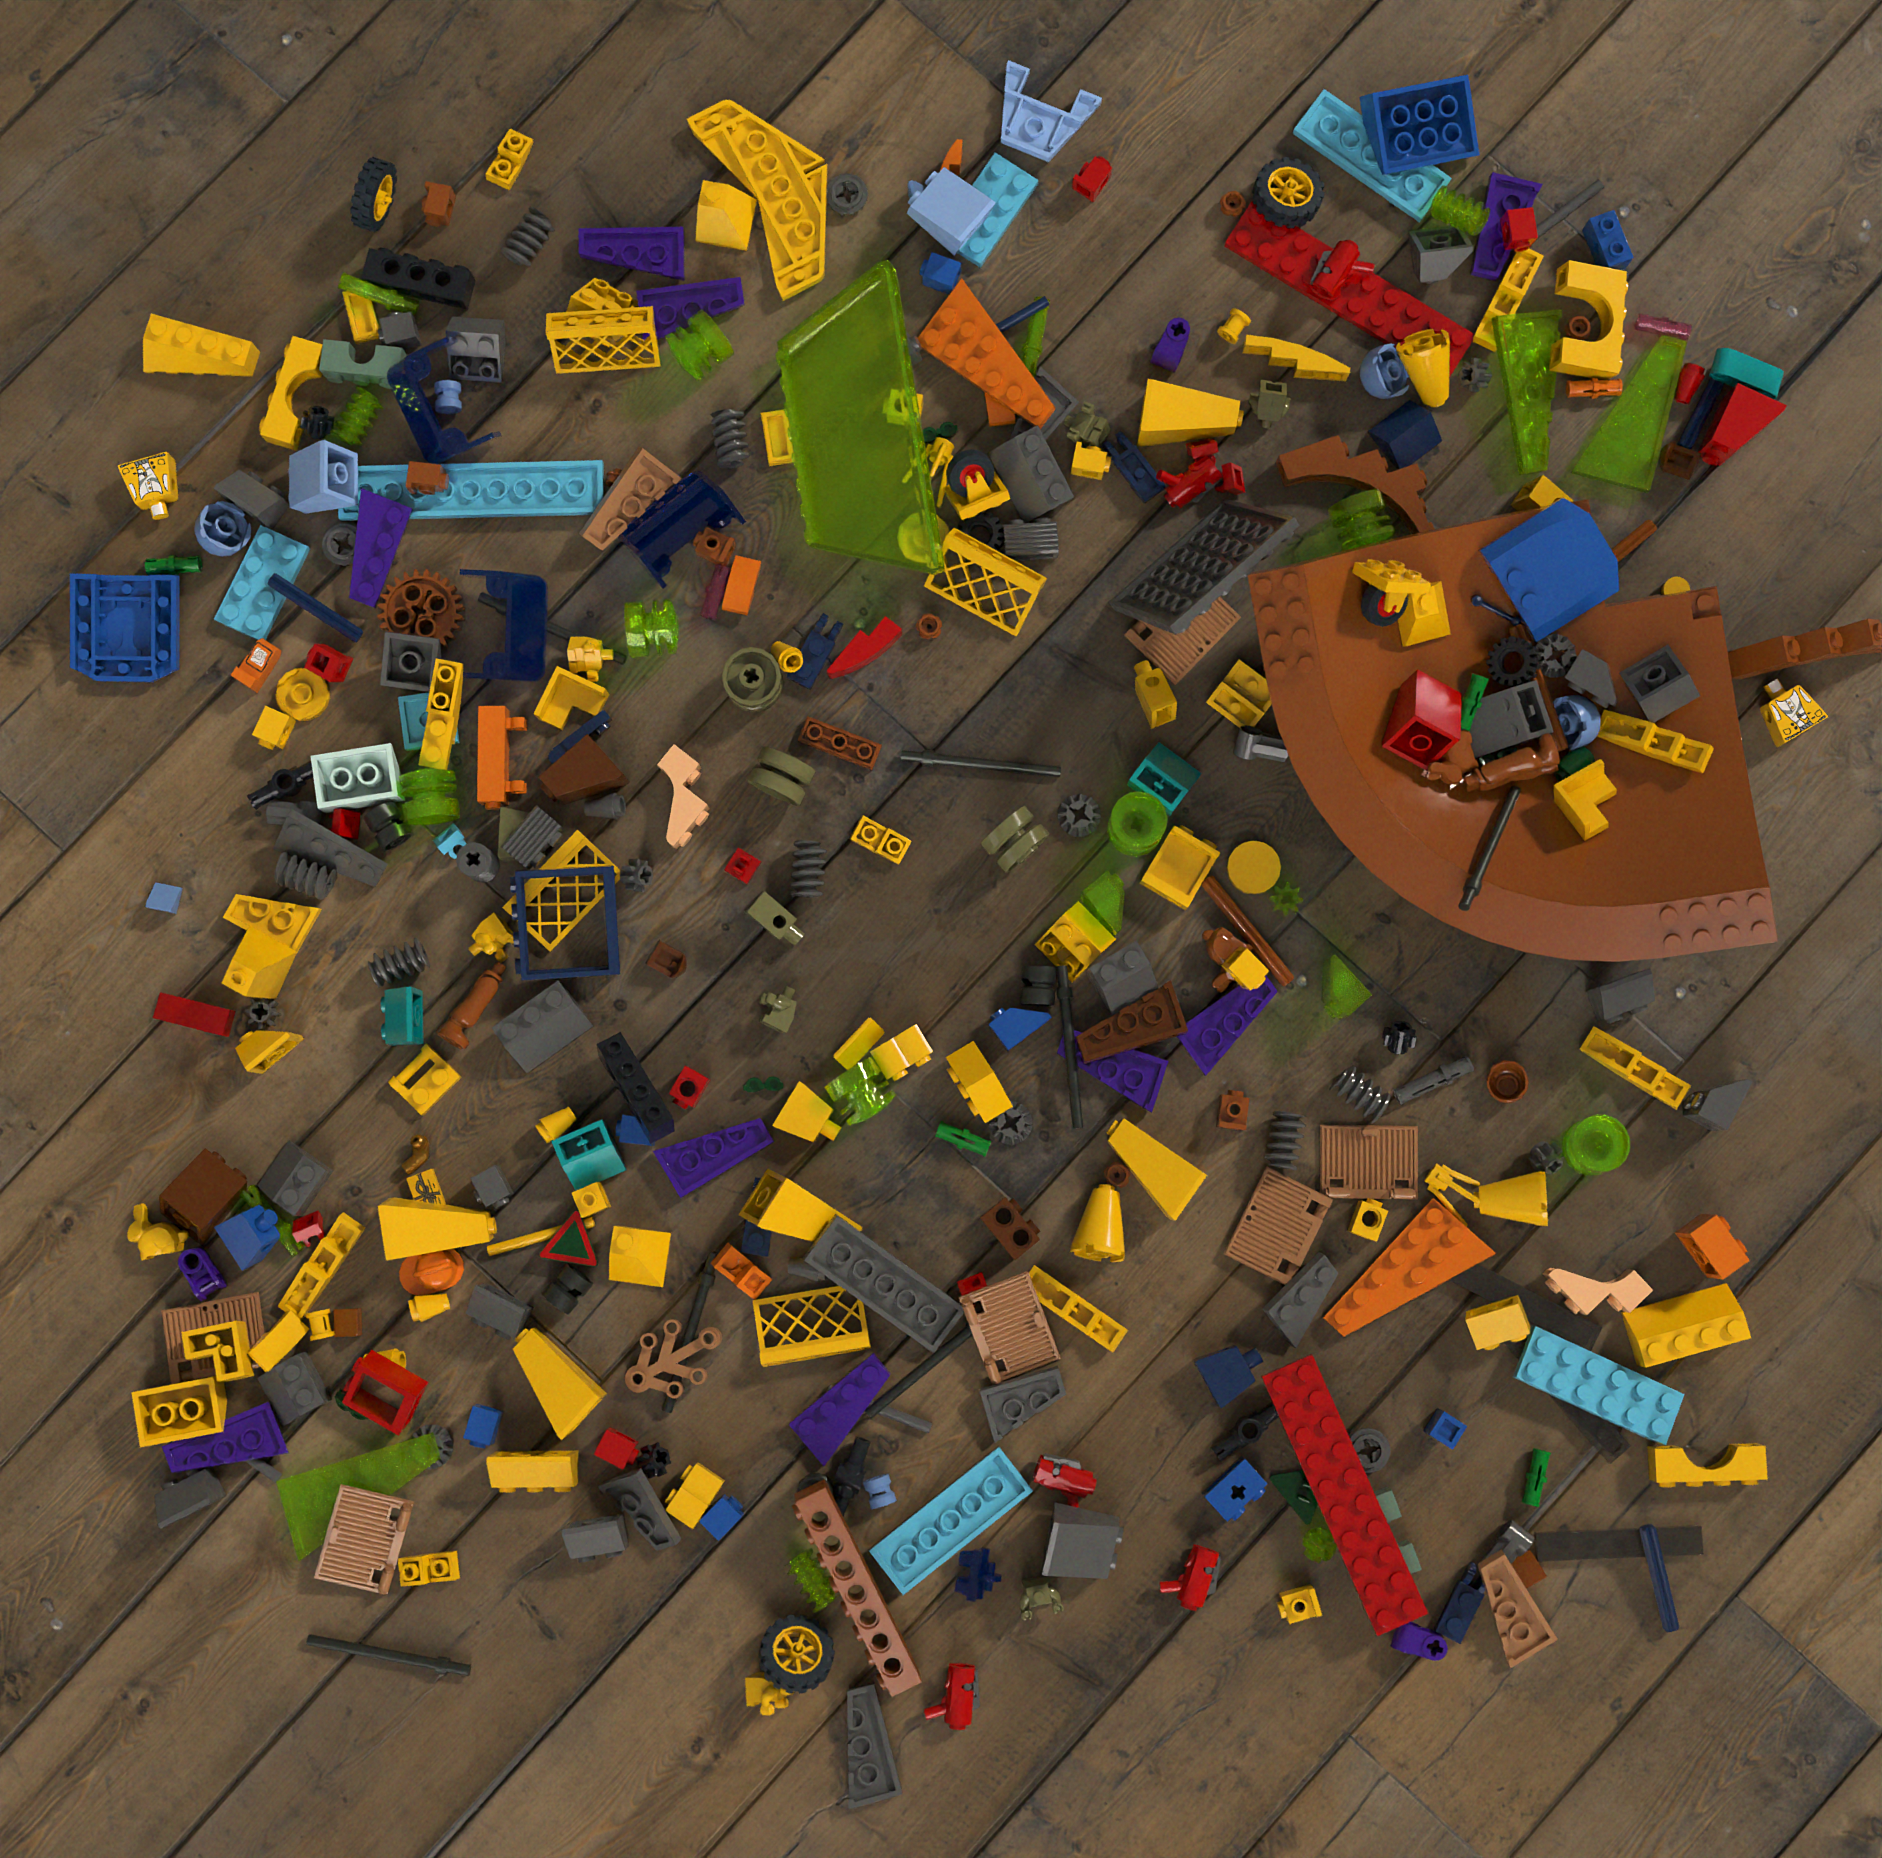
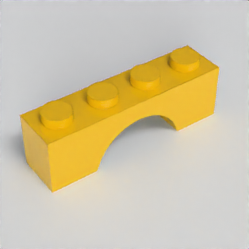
[259,336,323,451]
[1647,1443,1768,1487]

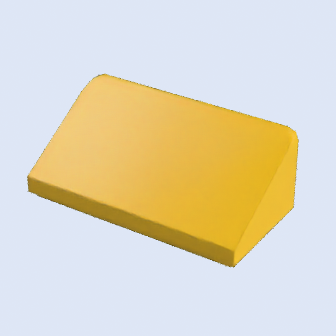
[834,1017,884,1070]

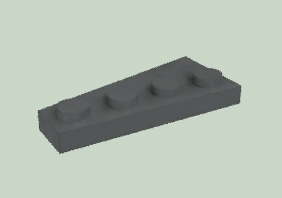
[273,809,388,887]
[847,1682,903,1809]

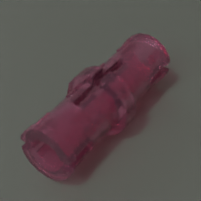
[1635,313,1692,341]
[700,564,731,621]

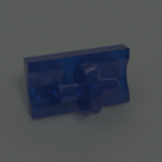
[955,1547,1002,1602]

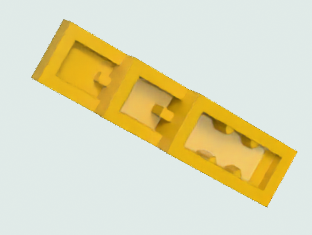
[1472,249,1544,352]
[1243,335,1350,381]
[1597,710,1714,773]
[1580,1026,1691,1110]
[277,1212,365,1321]
[1029,1265,1128,1353]

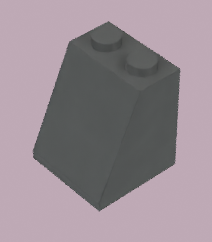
[1086,940,1158,1016]
[1042,1503,1124,1579]

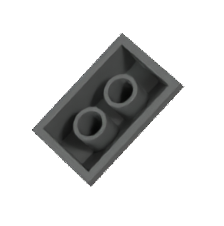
[987,425,1074,524]
[492,980,594,1073]

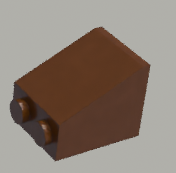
[538,734,630,805]
[159,1148,247,1246]

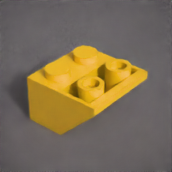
[566,278,639,348]
[1035,901,1116,983]

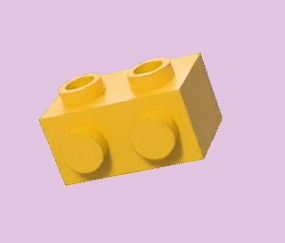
[1465,1295,1530,1350]

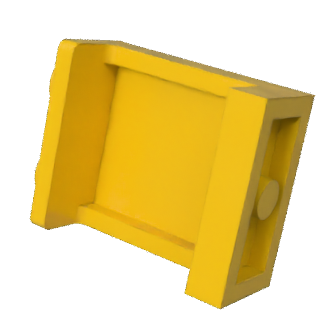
[1139,825,1220,911]

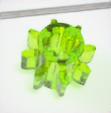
[1269,882,1304,917]
[1302,1527,1337,1563]

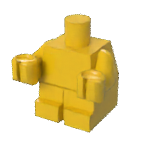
[567,637,613,682]
[468,913,514,963]
[745,1672,794,1715]

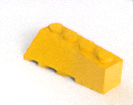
[143,314,260,376]

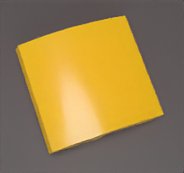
[1206,659,1272,728]

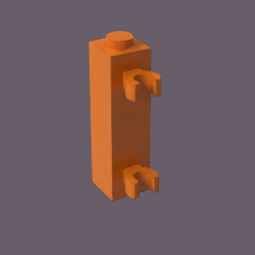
[477,706,527,810]

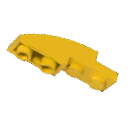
[418,658,463,771]

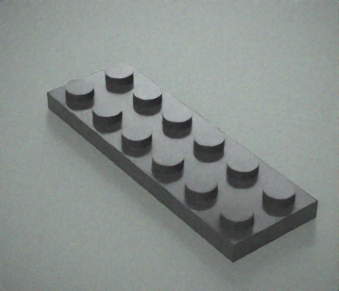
[803,1214,964,1353]

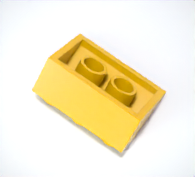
[131,1376,227,1447]
[486,1450,578,1493]

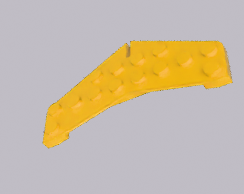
[687,100,827,301]

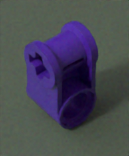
[1150,317,1190,373]
[178,1248,227,1302]
[1390,1622,1448,1661]

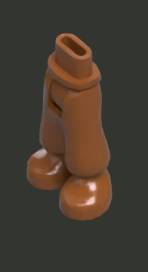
[1463,733,1560,792]
[436,961,506,1050]

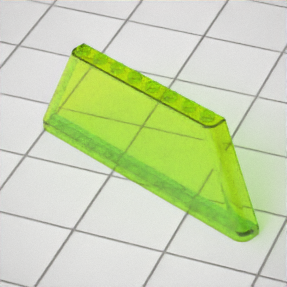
[776,260,945,575]

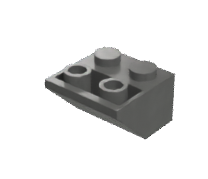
[445,317,506,382]
[1565,649,1618,708]

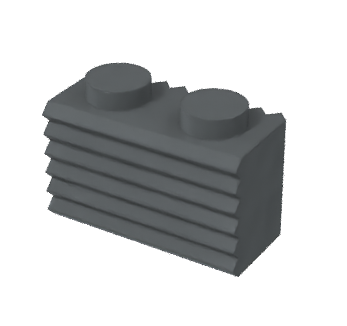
[1003,518,1059,561]
[501,805,564,870]

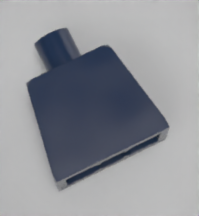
[1193,1345,1263,1408]

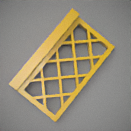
[546,306,661,374]
[924,528,1047,637]
[502,830,621,952]
[753,1286,871,1367]

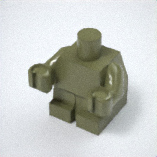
[1249,380,1291,428]
[1064,401,1111,448]
[758,986,796,1033]
[1019,1575,1064,1620]

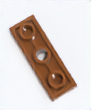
[798,716,882,770]

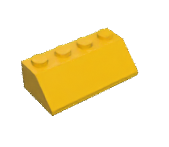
[1621,1283,1751,1368]

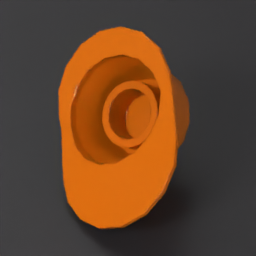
[399,1249,464,1296]

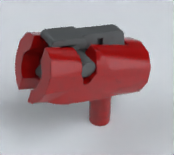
[1310,239,1375,300]
[1156,455,1223,509]
[1033,1453,1097,1508]
[1159,1544,1221,1611]
[924,1663,980,1730]

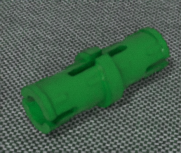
[145,555,203,576]
[1461,673,1489,731]
[935,1121,991,1157]
[1521,1448,1551,1507]

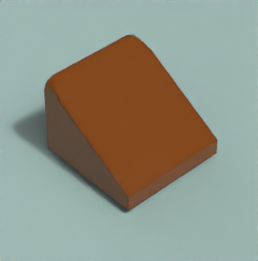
[333,1308,362,1337]
[1511,1549,1547,1589]

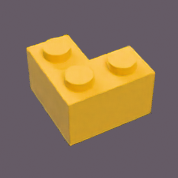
[945,1041,1013,1123]
[181,1321,254,1382]

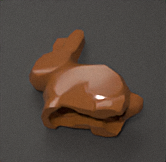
[1425,729,1478,785]
[1202,927,1253,993]

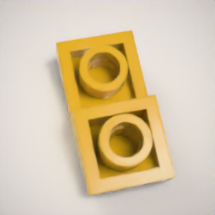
[486,129,533,190]
[849,815,911,864]
[247,1310,309,1372]
[398,1551,460,1586]

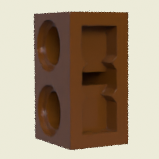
[980,1197,1041,1260]

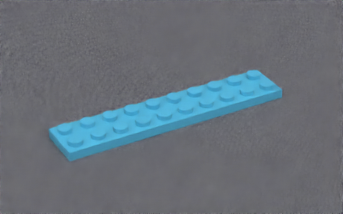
[338,460,604,521]

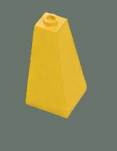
[1137,379,1244,447]
[222,926,297,999]
[1106,1118,1207,1221]
[739,1168,863,1242]
[378,1197,497,1260]
[513,1327,607,1440]

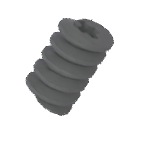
[500,206,555,267]
[710,409,750,469]
[789,840,827,898]
[456,842,500,883]
[275,851,337,900]
[368,938,430,987]
[1330,1065,1391,1124]
[1264,1111,1306,1170]

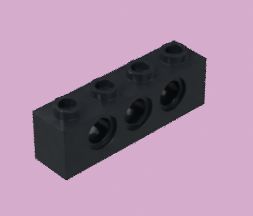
[361,247,476,310]
[596,1032,675,1144]

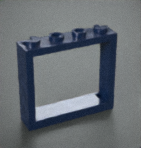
[510,865,620,980]

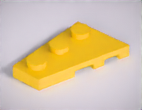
[223,894,322,955]

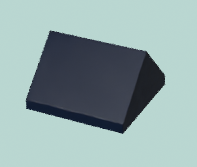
[1368,400,1442,470]

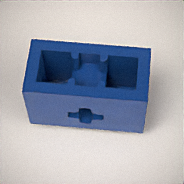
[1582,210,1634,270]
[1202,1456,1267,1522]

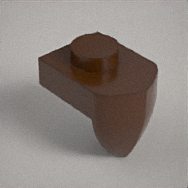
[1659,441,1701,480]
[645,940,687,978]

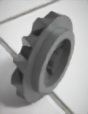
[826,174,868,216]
[322,524,357,566]
[1535,634,1578,678]
[1058,794,1101,837]
[989,1101,1033,1145]
[408,1424,453,1469]
[1350,1428,1390,1473]

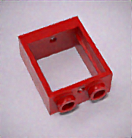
[342,1350,428,1436]

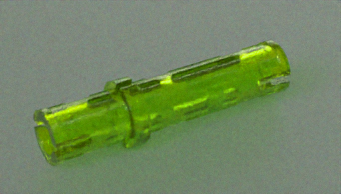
[338,272,419,317]
[1022,296,1051,377]
[240,1184,306,1257]

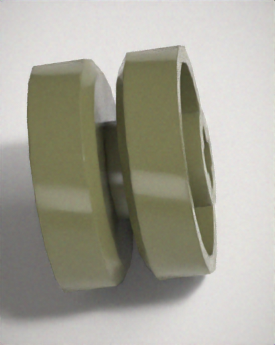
[722,647,783,712]
[747,747,816,806]
[981,806,1050,873]

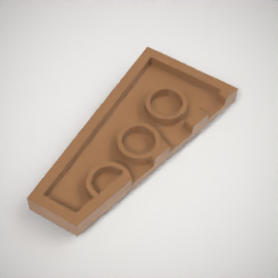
[579,447,682,551]
[1478,1549,1558,1668]

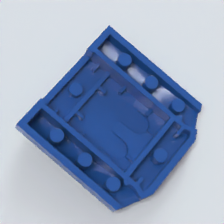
[1479,498,1619,642]
[70,574,180,682]

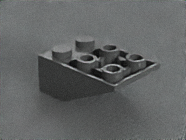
[1461,680,1554,758]

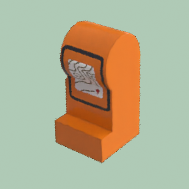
[231,638,281,693]

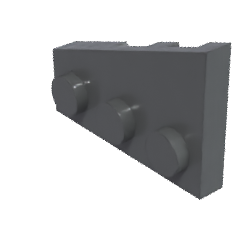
[1262,1252,1338,1348]

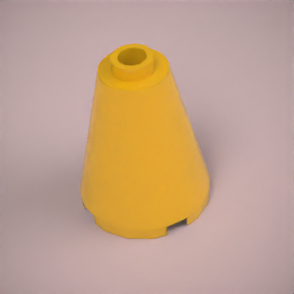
[1396,329,1450,407]
[1473,1171,1548,1226]
[1070,1184,1125,1262]

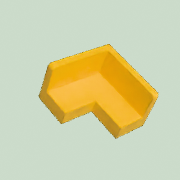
[534,666,609,731]
[1554,759,1617,841]

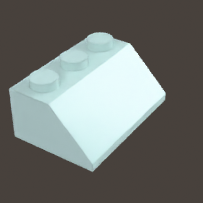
[311,743,405,813]

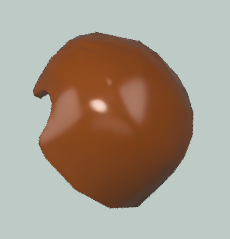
[1486,1060,1529,1104]

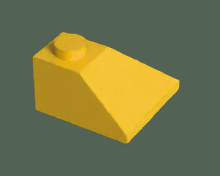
[695,180,757,251]
[1398,581,1451,647]
[235,1031,304,1074]
[609,1225,671,1287]

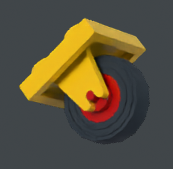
[943,449,1010,520]
[1352,559,1431,627]

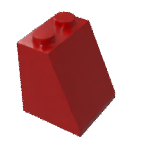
[1698,383,1787,466]
[1382,669,1462,770]

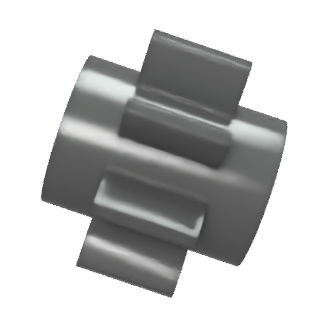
[1458,358,1492,392]
[620,859,653,892]
[245,998,282,1030]
[1529,1141,1565,1175]

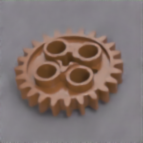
[377,569,465,648]

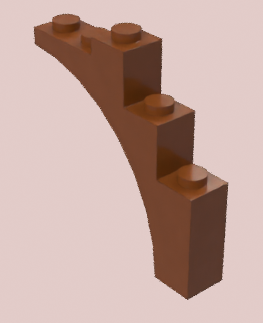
[1276,435,1435,534]
[1728,619,1882,680]

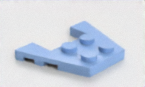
[1001,60,1102,162]

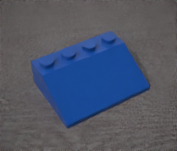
[1359,75,1479,175]

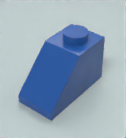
[988,1007,1052,1051]

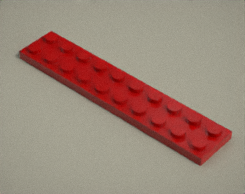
[1224,201,1475,378]
[1261,1354,1428,1636]

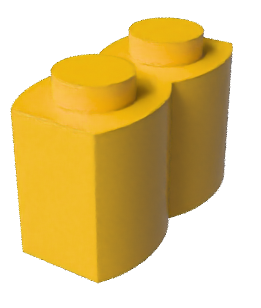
[870,1024,933,1082]
[665,1463,725,1529]

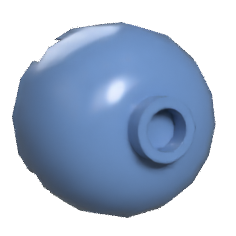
[1360,343,1410,399]
[194,501,251,556]
[1553,695,1601,750]

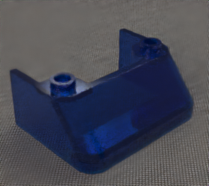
[387,337,502,464]
[618,471,746,589]
[460,569,548,682]

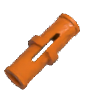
[1566,377,1623,399]

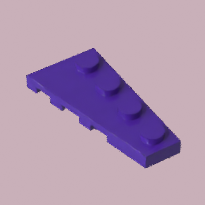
[1470,172,1542,281]
[579,227,685,281]
[349,488,413,608]
[1057,1030,1168,1113]
[653,1118,775,1198]
[789,1353,891,1466]
[162,1402,289,1473]

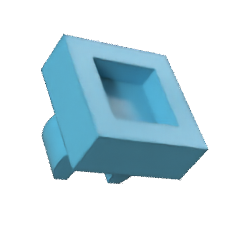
[433,823,467,859]

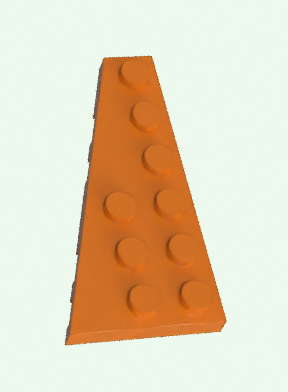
[917,278,1056,430]
[1323,1198,1496,1337]

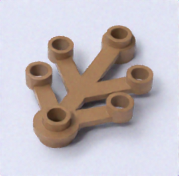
[625,1319,722,1398]

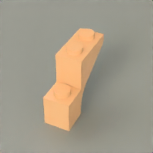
[657,744,710,849]
[1542,1268,1653,1315]

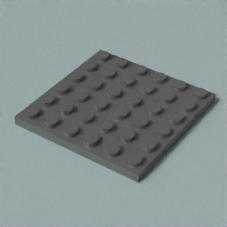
[1109,499,1300,635]

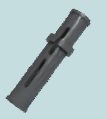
[1393,1055,1474,1105]

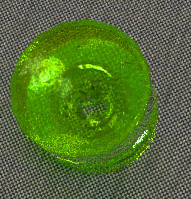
[665,309,734,381]
[1327,489,1396,551]
[624,598,679,658]
[399,768,460,825]
[1107,791,1168,857]
[824,1057,897,1126]
[1562,1115,1630,1176]

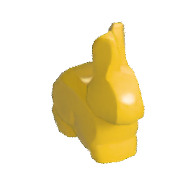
[127,1203,189,1261]

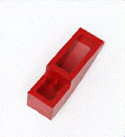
[827,616,902,679]
[153,992,236,1037]

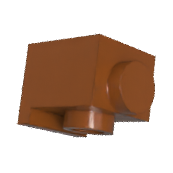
[422,181,456,227]
[406,461,449,495]
[693,527,737,568]
[1216,1090,1250,1131]

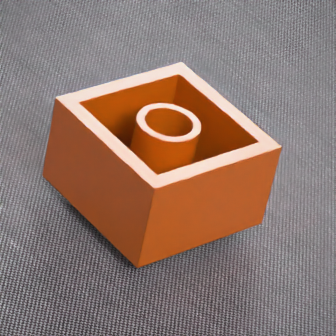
[1675,1214,1750,1280]

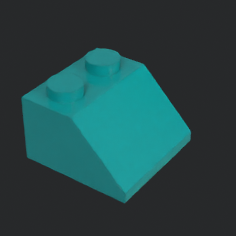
[381,987,424,1046]

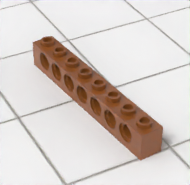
[792,1479,922,1697]

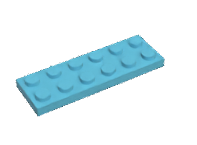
[1292,89,1452,223]
[1513,1326,1684,1445]
[869,1446,1033,1595]

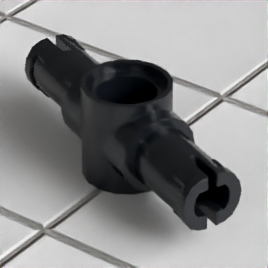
[247,760,313,810]
[1211,1402,1279,1462]
[832,1436,871,1517]

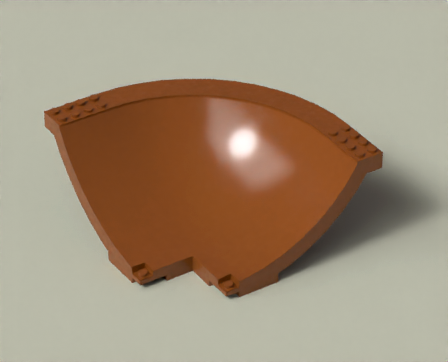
[1248,499,1778,962]

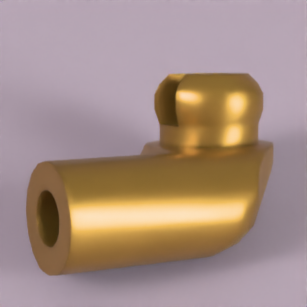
[401,1134,430,1175]

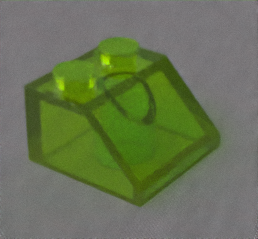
[1080,870,1125,937]
[1322,954,1372,1020]

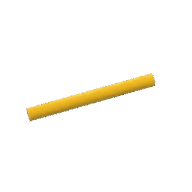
[487,1216,595,1256]

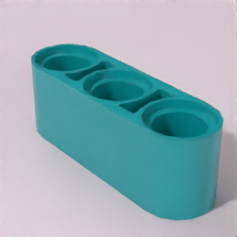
[1709,348,1784,399]

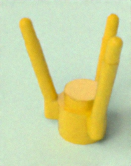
[902,437,954,508]
[1424,1163,1480,1227]

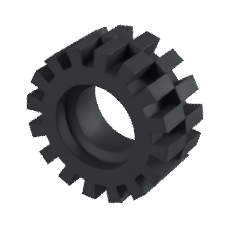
[957,511,1004,552]
[1487,636,1540,687]

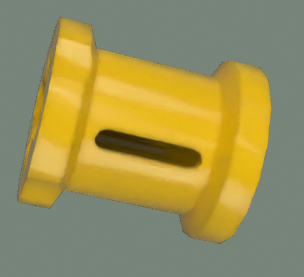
[1217,308,1251,344]
[305,1308,335,1341]

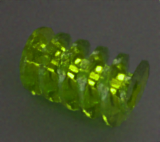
[1430,185,1490,236]
[330,386,384,446]
[784,1548,838,1613]

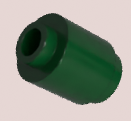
[1554,747,1595,782]

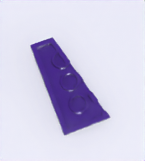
[636,277,745,340]
[1176,975,1278,1076]

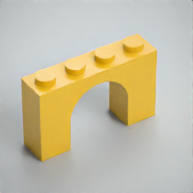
[1549,260,1628,380]

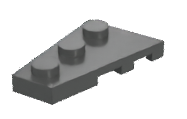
[1008,366,1079,441]
[979,1366,1066,1443]
[598,1469,681,1551]

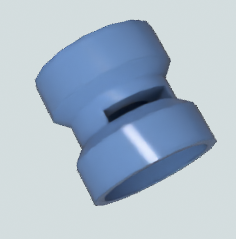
[434,380,462,414]
[863,1473,897,1509]

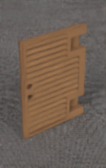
[1124,597,1241,685]
[1320,1125,1418,1199]
[1224,1167,1333,1285]
[959,1271,1061,1385]
[161,1292,264,1384]
[314,1484,414,1595]

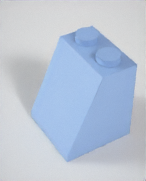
[907,167,996,256]
[288,440,358,514]

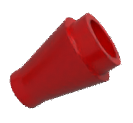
[1674,363,1705,405]

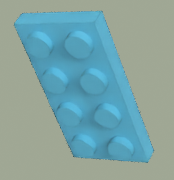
[957,153,1038,268]
[214,525,310,640]

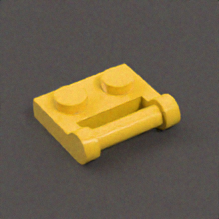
[388,1043,462,1116]

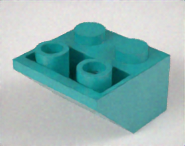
[1127,742,1202,816]
[551,1120,627,1190]

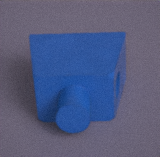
[214,1205,280,1271]

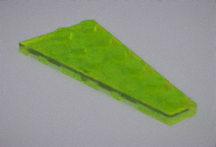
[1491,309,1563,475]
[1571,335,1687,493]
[276,1432,441,1561]

